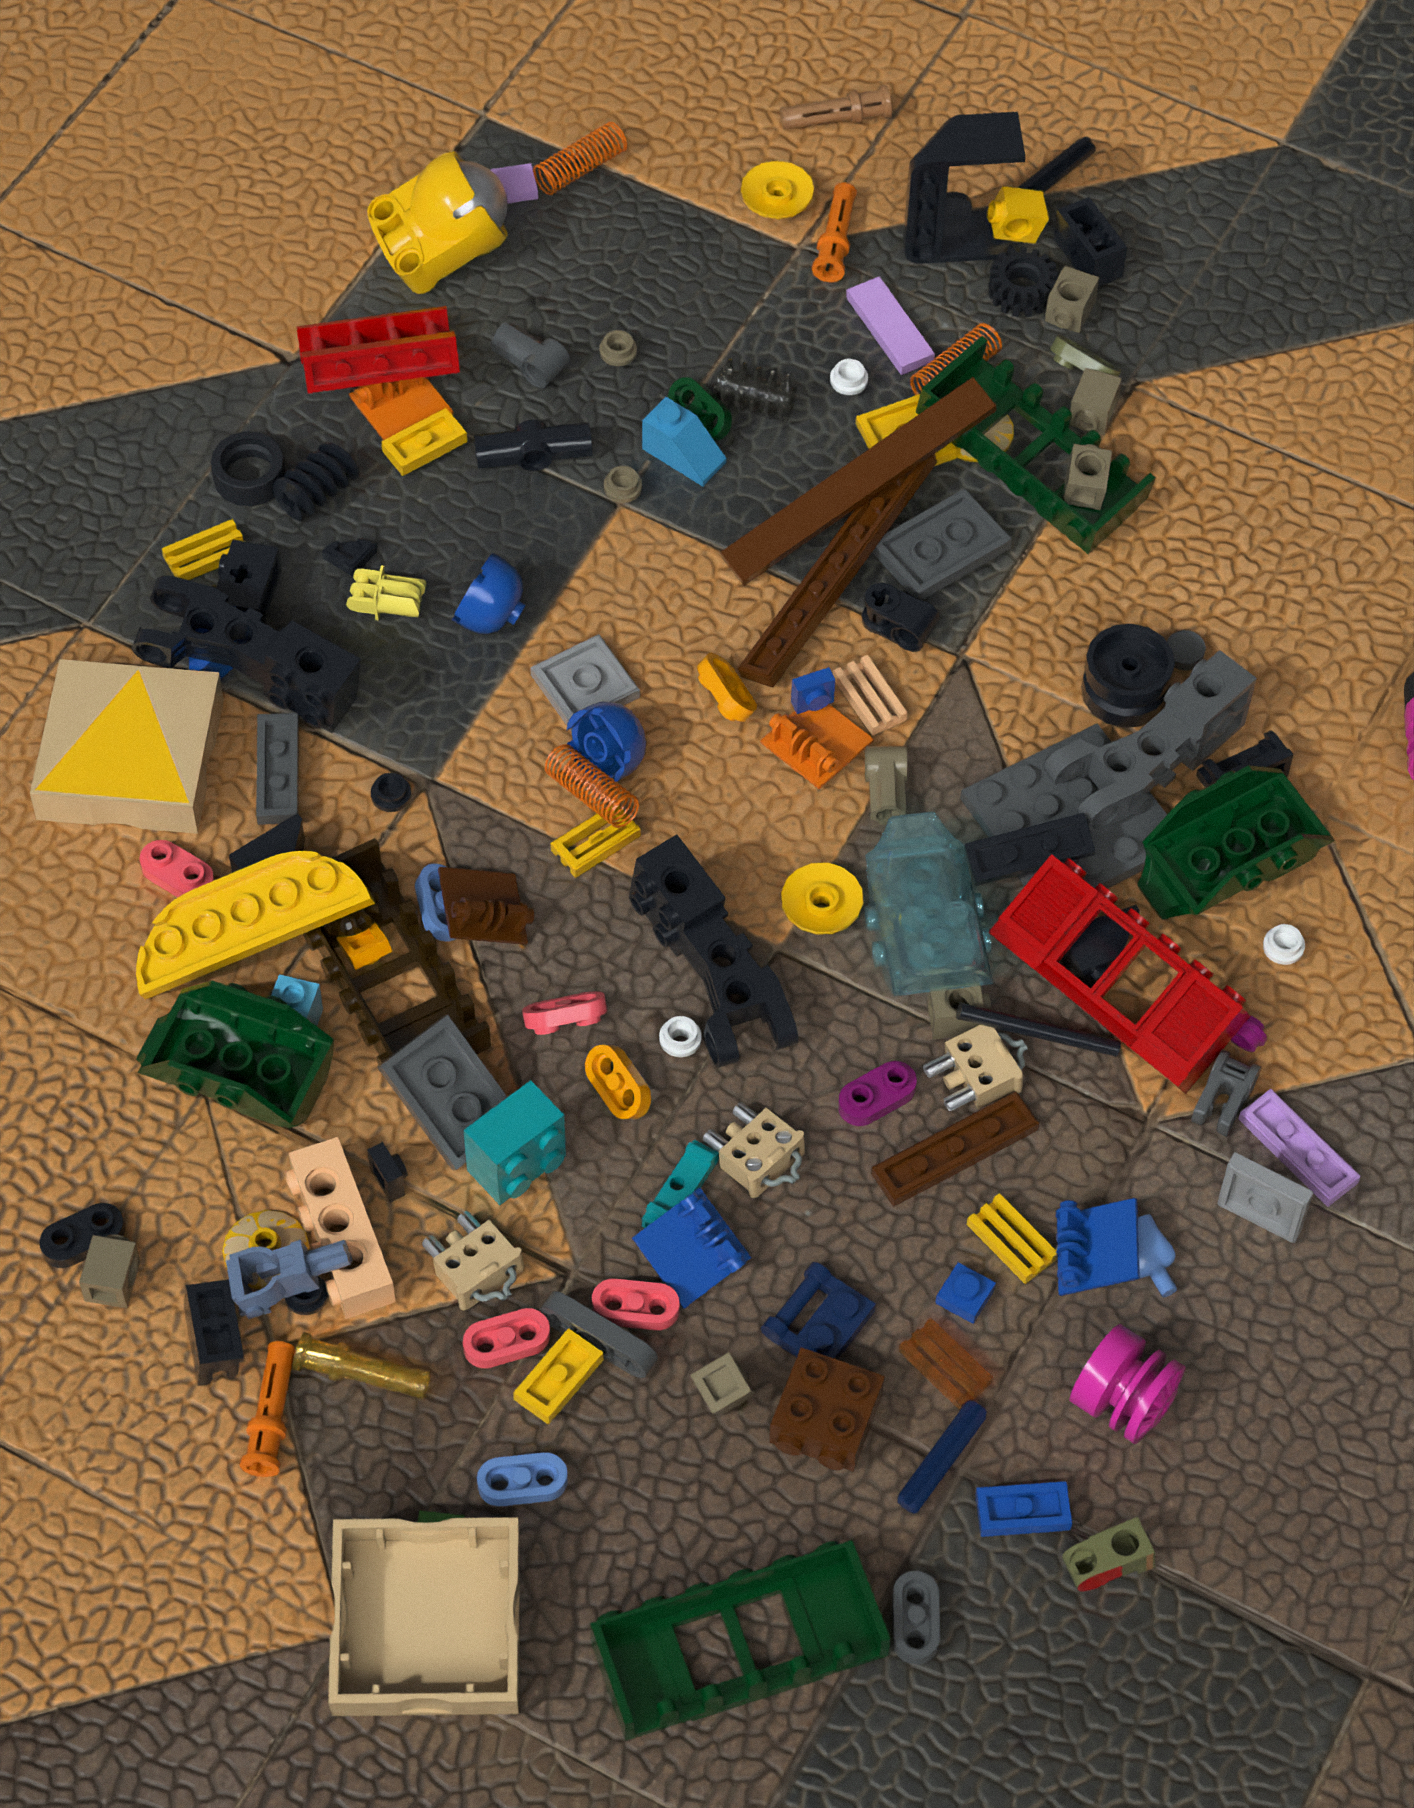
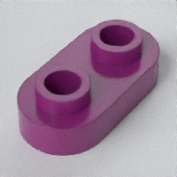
[838,1061,917,1126]

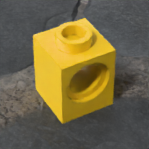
[987,186,1049,244]

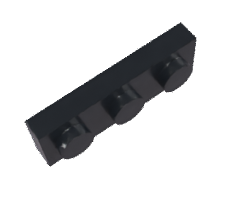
[964,813,1095,886]

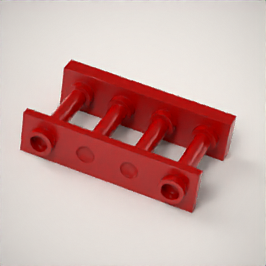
[296,306,460,393]

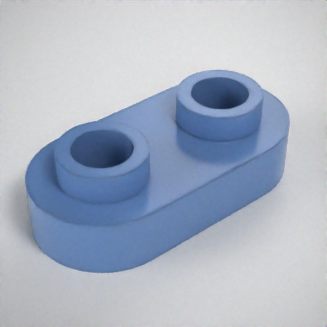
[415,864,455,942]
[477,1452,568,1506]

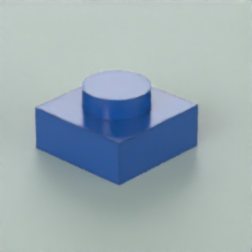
[791,667,835,714]
[935,1262,996,1324]

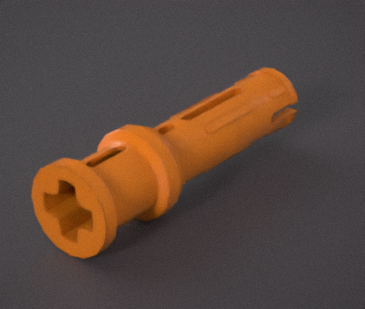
[812,182,857,283]
[240,1341,296,1477]

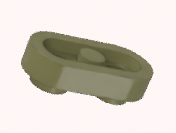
[1050,335,1121,377]

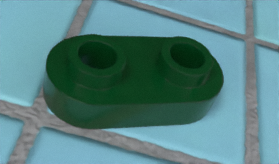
[668,377,732,441]

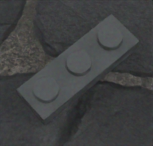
[256,713,299,825]

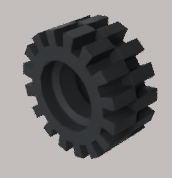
[989,247,1058,318]

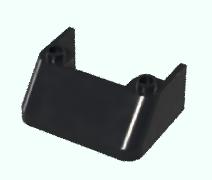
[903,112,1026,264]

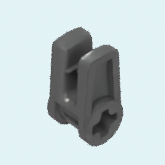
[1191,1049,1262,1137]

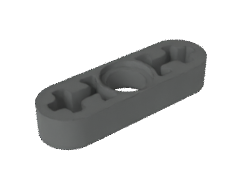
[539,1291,658,1378]

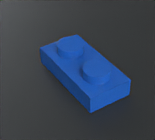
[975,1481,1072,1537]

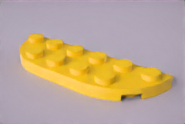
[136,851,375,1000]

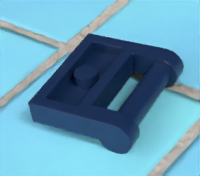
[761,1262,876,1360]

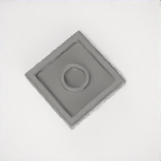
[530,634,640,732]
[1217,1152,1314,1243]

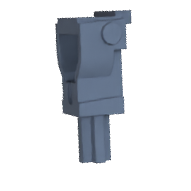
[226,1240,352,1319]

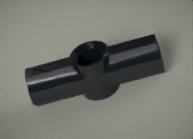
[474,420,593,471]

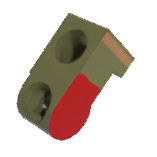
[1062,1517,1155,1592]

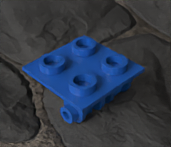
[632,1187,751,1309]
[1056,1198,1140,1296]

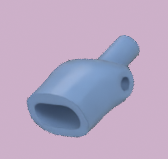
[1138,1214,1177,1298]

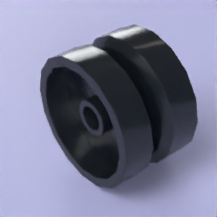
[1081,624,1175,728]

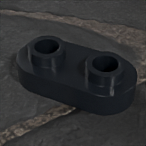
[39,1203,125,1268]

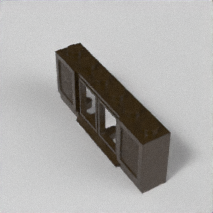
[303,838,491,1065]

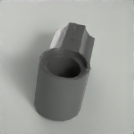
[491,322,570,388]

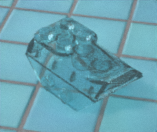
[865,811,994,996]

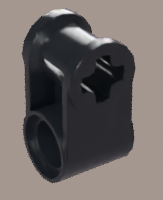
[861,583,940,652]

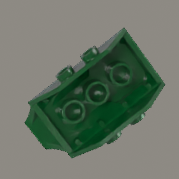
[1137,765,1335,920]
[136,980,334,1128]

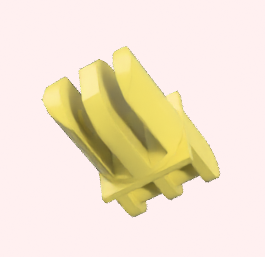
[346,565,427,620]

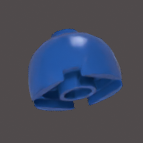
[452,553,526,634]
[567,701,647,785]

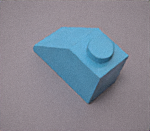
[642,397,726,487]

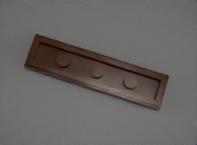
[871,1091,1039,1207]

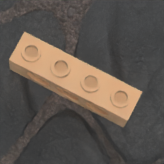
[284,1137,396,1319]

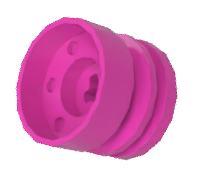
[1069,1324,1186,1444]

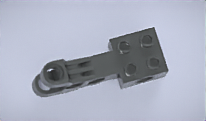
[1044,650,1257,831]

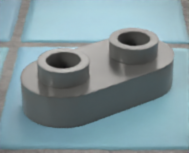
[892,1571,940,1665]

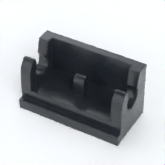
[1196,730,1294,788]
[184,1279,244,1386]

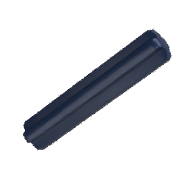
[897,1400,987,1514]

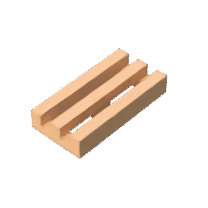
[833,655,908,736]

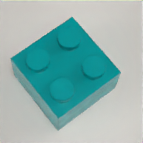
[463,1080,566,1205]

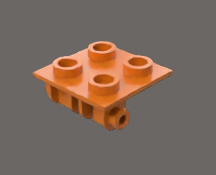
[349,377,454,440]
[760,704,874,789]

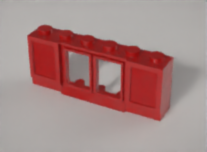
[989,854,1250,1094]

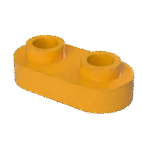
[697,653,757,722]
[585,1045,651,1119]

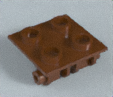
[438,867,534,945]

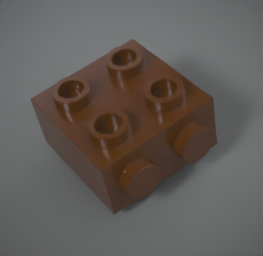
[769,1347,885,1472]

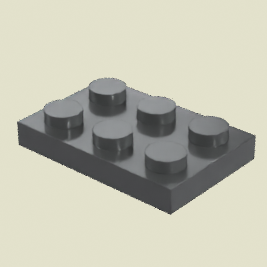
[872,488,1012,600]
[377,1015,507,1170]

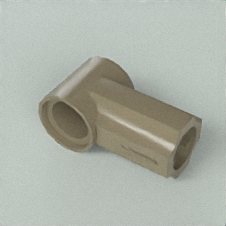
[865,746,907,825]

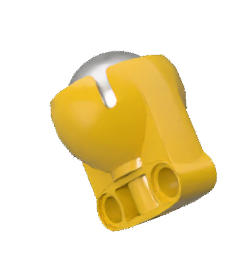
[367,151,508,294]

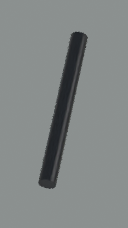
[956,1003,1121,1057]

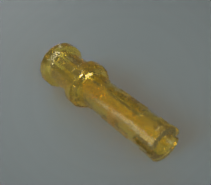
[293,1332,431,1400]

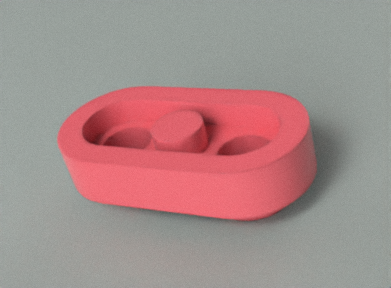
[139,840,214,898]
[522,991,608,1035]
[592,1279,680,1331]
[463,1308,550,1368]

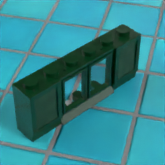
[915,336,1156,554]
[590,1540,890,1741]

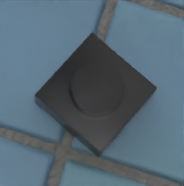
[367,1142,408,1203]

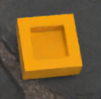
[336,922,392,970]

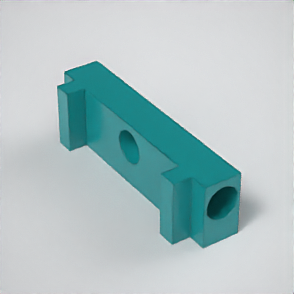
[642,1139,719,1228]

